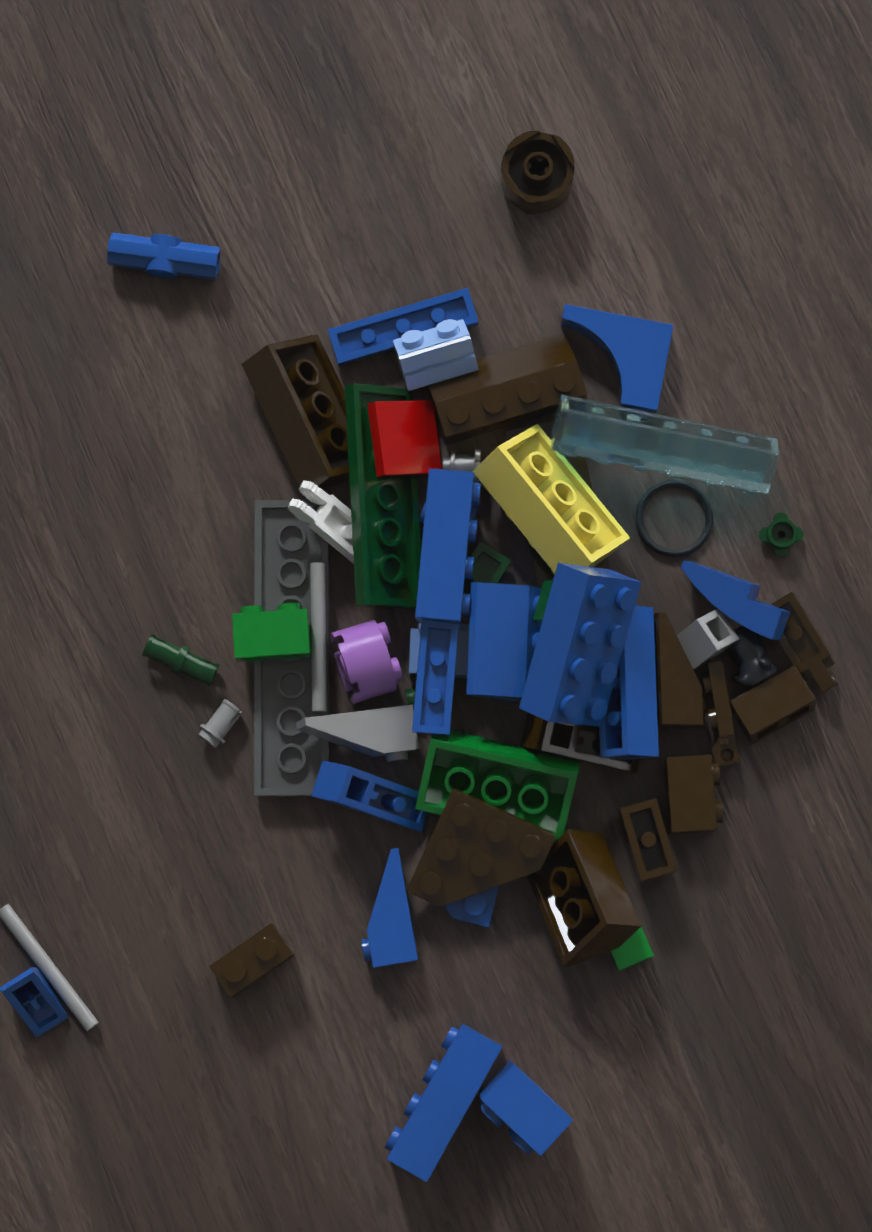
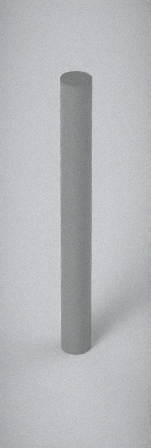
[310,563,327,712]
[0,904,99,1032]

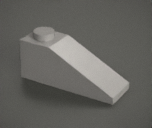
[296,705,419,763]

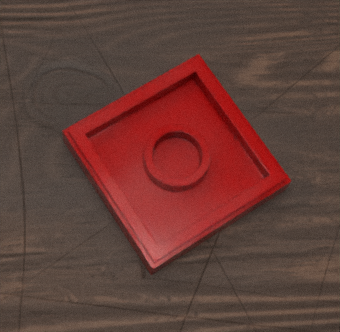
[367,400,442,477]

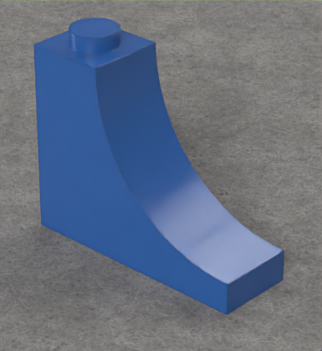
[561,304,673,420]

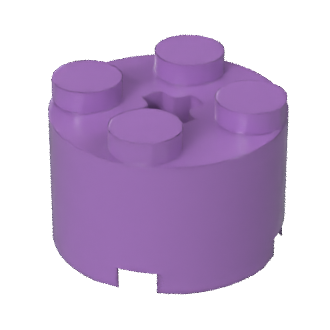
[330,620,403,704]

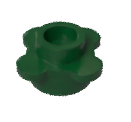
[759,513,804,557]

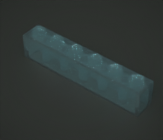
[551,395,780,494]

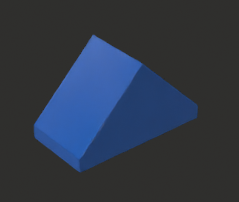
[0,967,69,1037]

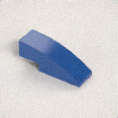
[681,561,790,640]

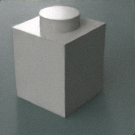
[677,609,740,670]

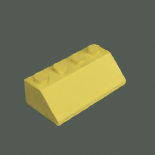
[472,424,630,575]

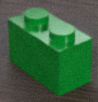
[232,603,311,662]

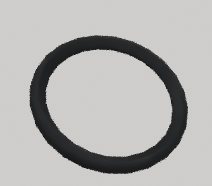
[635,480,713,557]

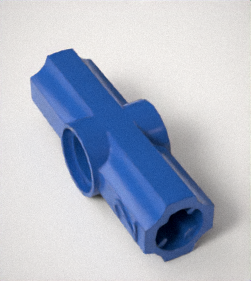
[107,232,221,280]

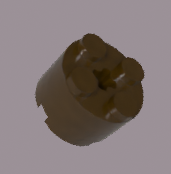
[501,131,575,214]

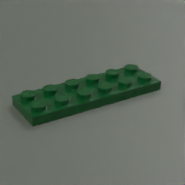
[345,383,421,609]

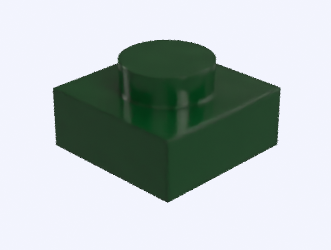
[469,542,511,584]

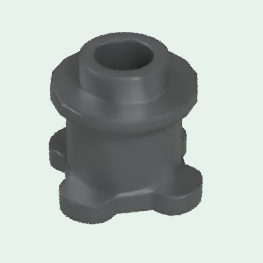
[443,449,481,483]

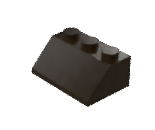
[527,829,641,967]

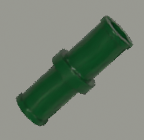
[142,634,220,686]

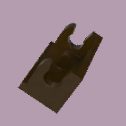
[730,665,816,745]

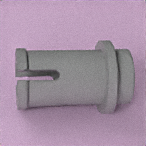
[198,699,243,748]

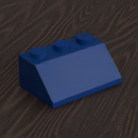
[466,582,541,703]

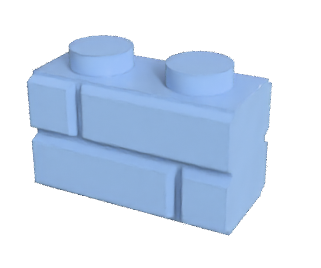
[393,319,478,391]

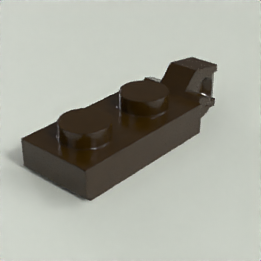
[771,591,838,692]
[702,661,740,767]

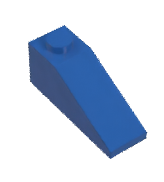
[311,760,428,832]
[361,848,418,968]

